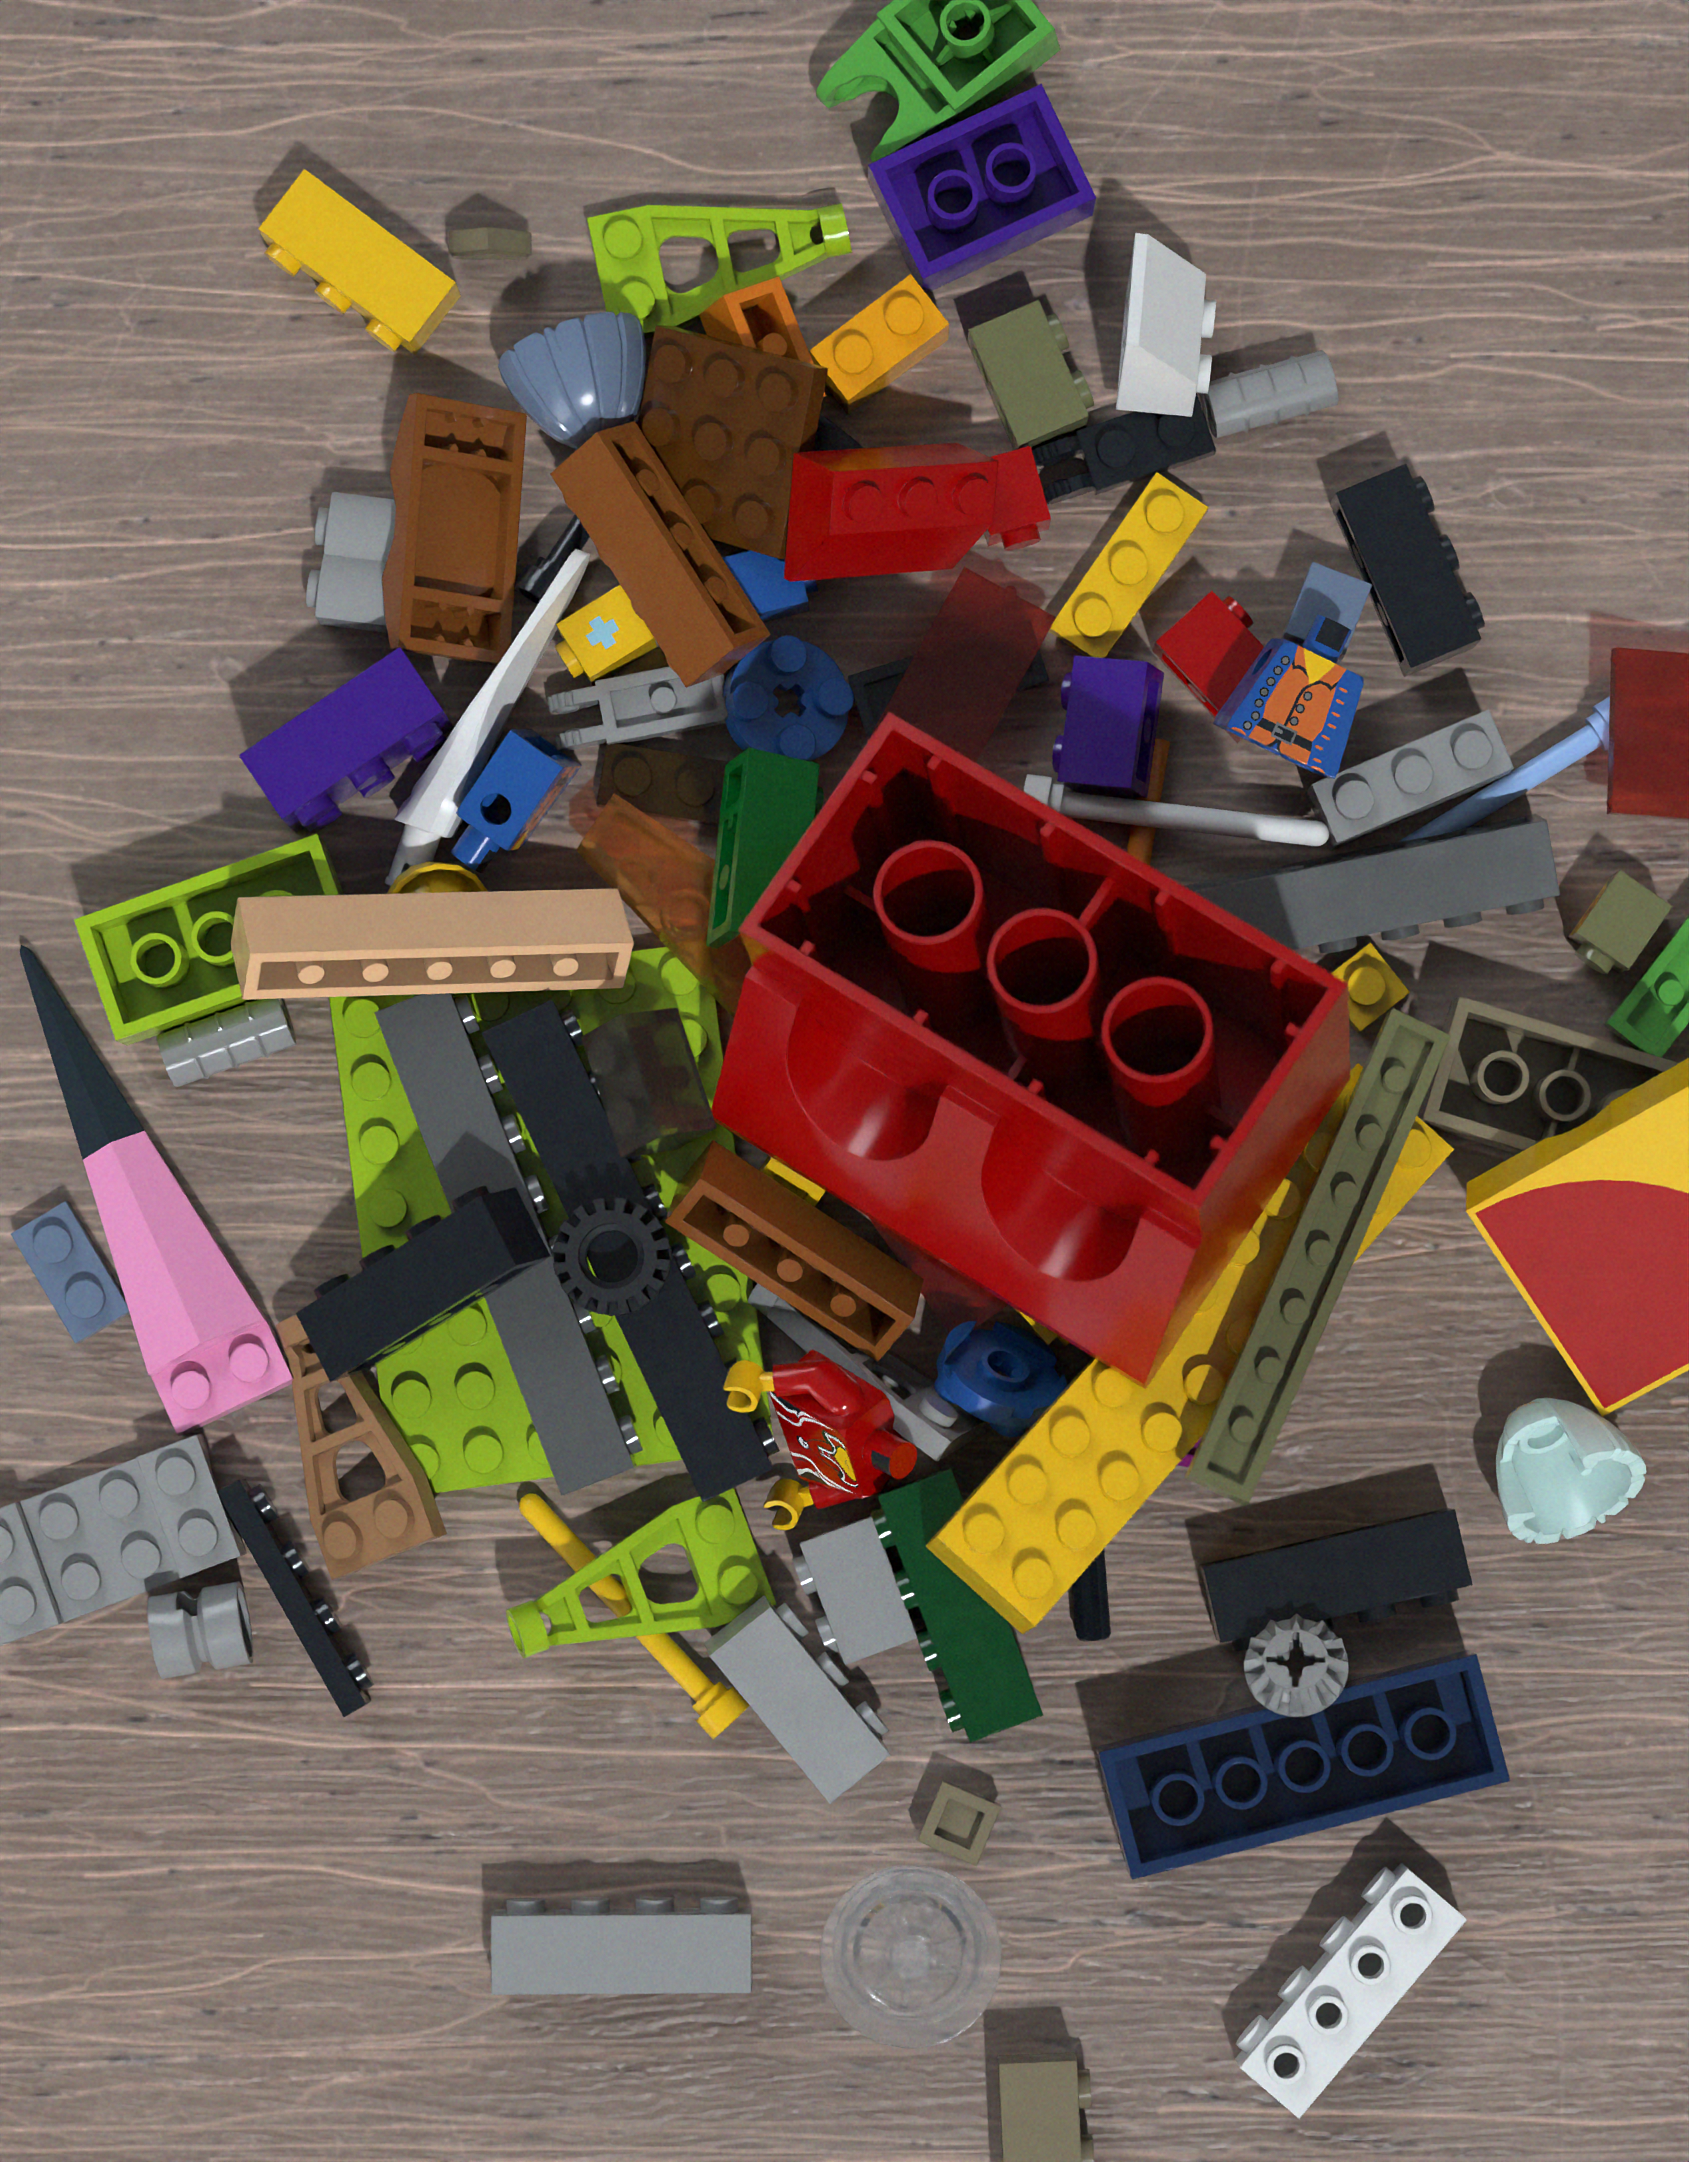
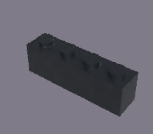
[296,1185,551,1382]
[1199,1508,1473,1651]

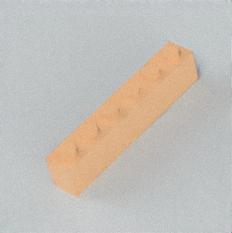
[231,888,634,1000]

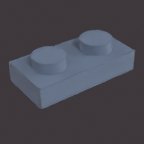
[11,1201,130,1344]

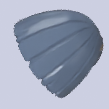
[498,312,646,449]

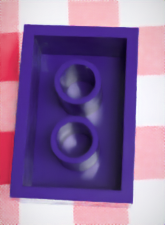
[868,84,1096,293]
[239,647,454,834]

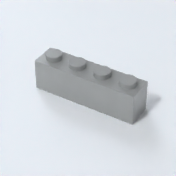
[491,1896,753,1995]

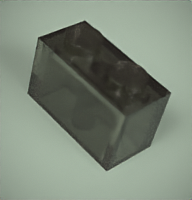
[581,1008,717,1158]

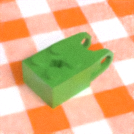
[816,0,1061,163]

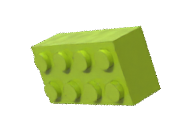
[74,834,344,1046]

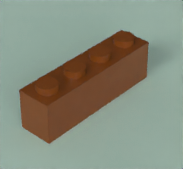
[550,421,771,688]
[665,1140,924,1362]

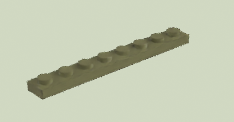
[1184,1008,1451,1506]

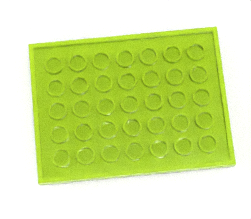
[329,941,773,1493]

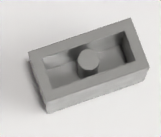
[792,1515,917,1665]

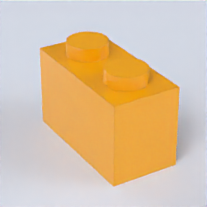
[809,274,949,415]

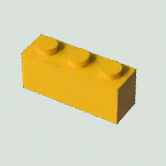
[258,169,461,355]

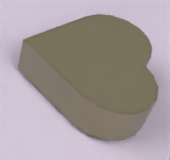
[448,227,532,260]

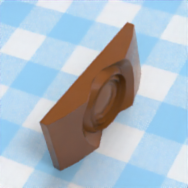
[382,393,527,666]

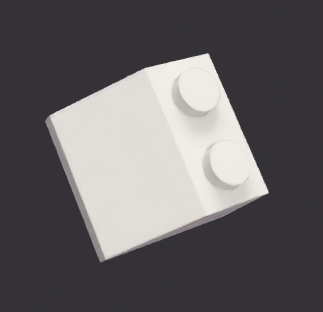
[1116,233,1216,417]

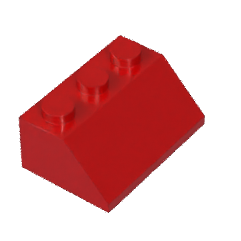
[784,443,999,582]

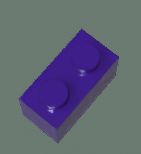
[1052,655,1164,798]

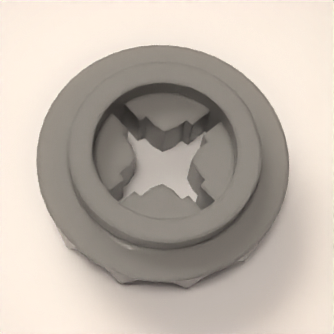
[1244,1613,1349,1717]

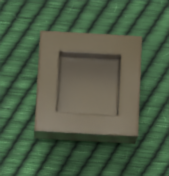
[917,1779,1002,1867]

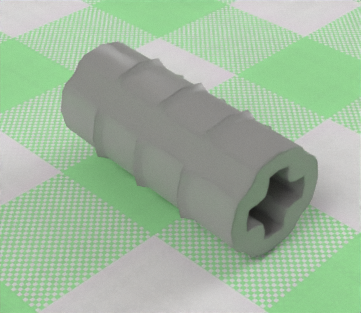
[1200,350,1338,438]
[157,998,297,1088]

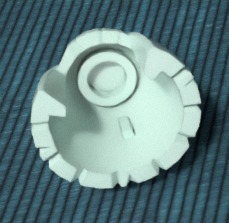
[1496,1398,1647,1544]

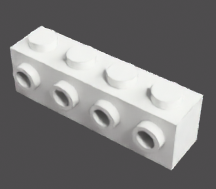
[1235,1863,1467,2119]

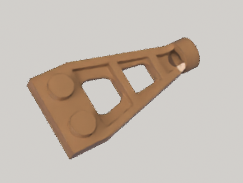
[276,1315,447,1580]

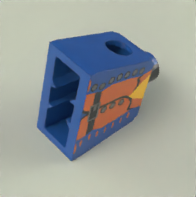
[1213,614,1364,779]
[451,729,582,873]

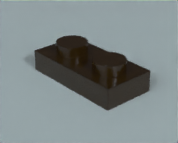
[596,743,729,827]

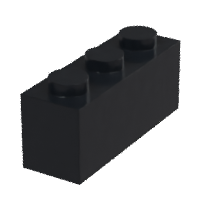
[1330,464,1485,677]

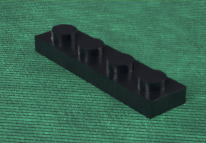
[217,1479,374,1717]

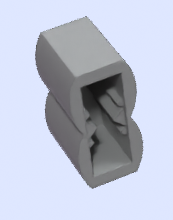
[306,492,396,633]

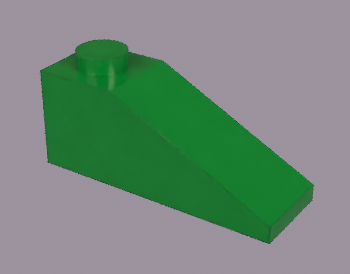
[706,747,824,949]

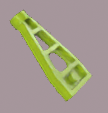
[587,203,852,339]
[506,1488,776,1658]

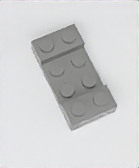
[0,1434,247,1646]

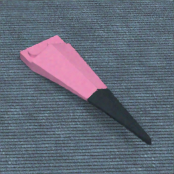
[20,945,294,1436]

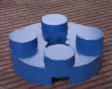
[723,635,854,762]
[934,1321,1066,1437]

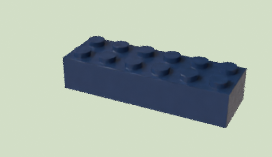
[1095,1650,1510,1880]

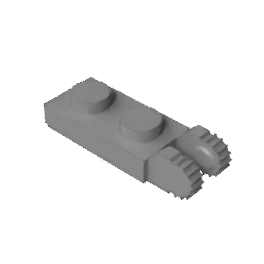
[547,666,728,752]

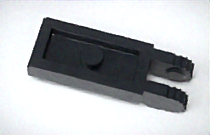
[1032,393,1216,504]

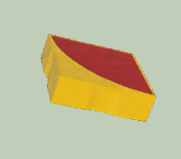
[1466,1058,1689,1417]

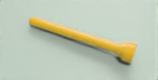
[519,1493,750,1740]

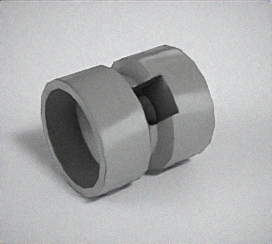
[147,1582,254,1679]

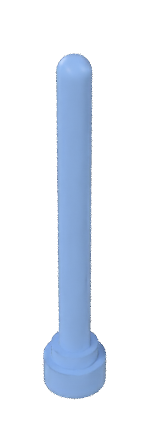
[1398,693,1641,842]

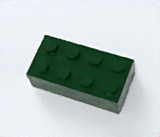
[870,1466,1043,1743]

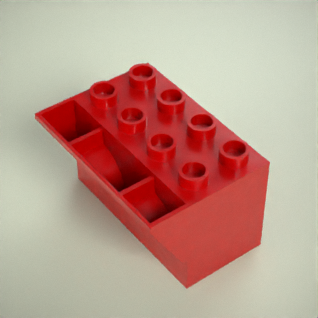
[710,712,1351,1389]

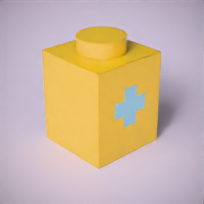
[554,585,657,686]

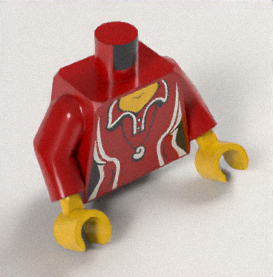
[723,1349,917,1530]

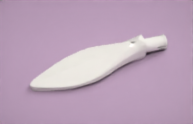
[384,549,590,886]

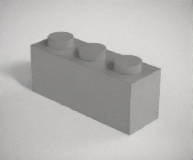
[1305,709,1514,851]
[704,1595,890,1804]

